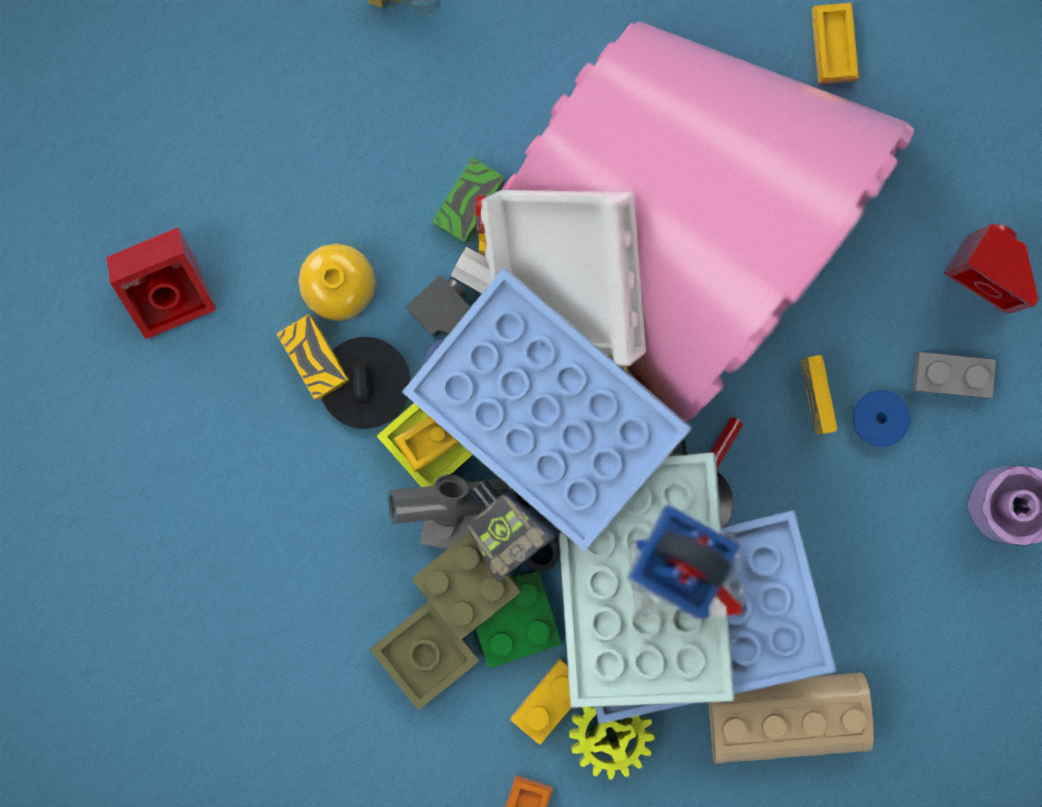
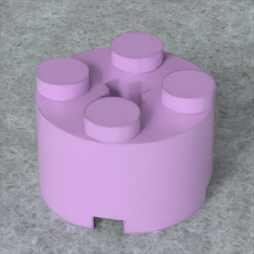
[967,466,1042,545]

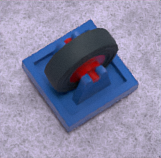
[626,504,741,620]

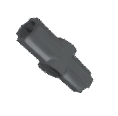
[388,475,509,527]

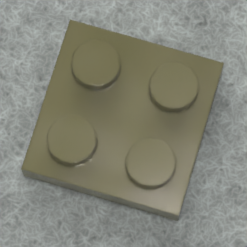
[411,532,522,640]
[369,601,480,711]

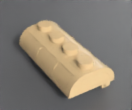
[708,672,874,764]

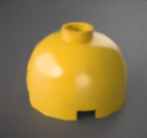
[298,243,377,322]

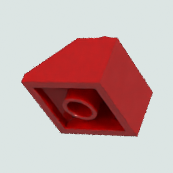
[943,223,1039,315]
[106,227,216,340]

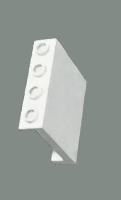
[481,190,646,366]

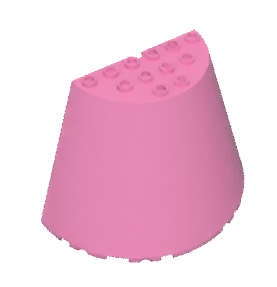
[502,21,915,423]

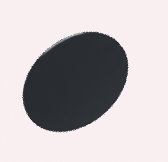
[321,337,410,429]

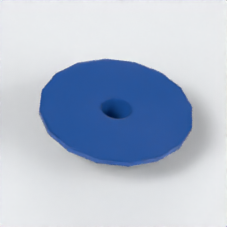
[853,390,911,447]

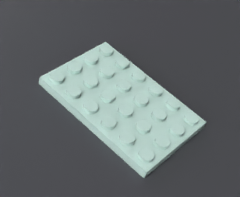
[559,453,735,707]

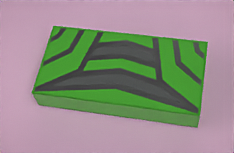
[432,157,505,244]

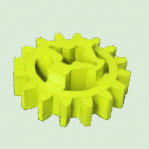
[569,706,655,780]

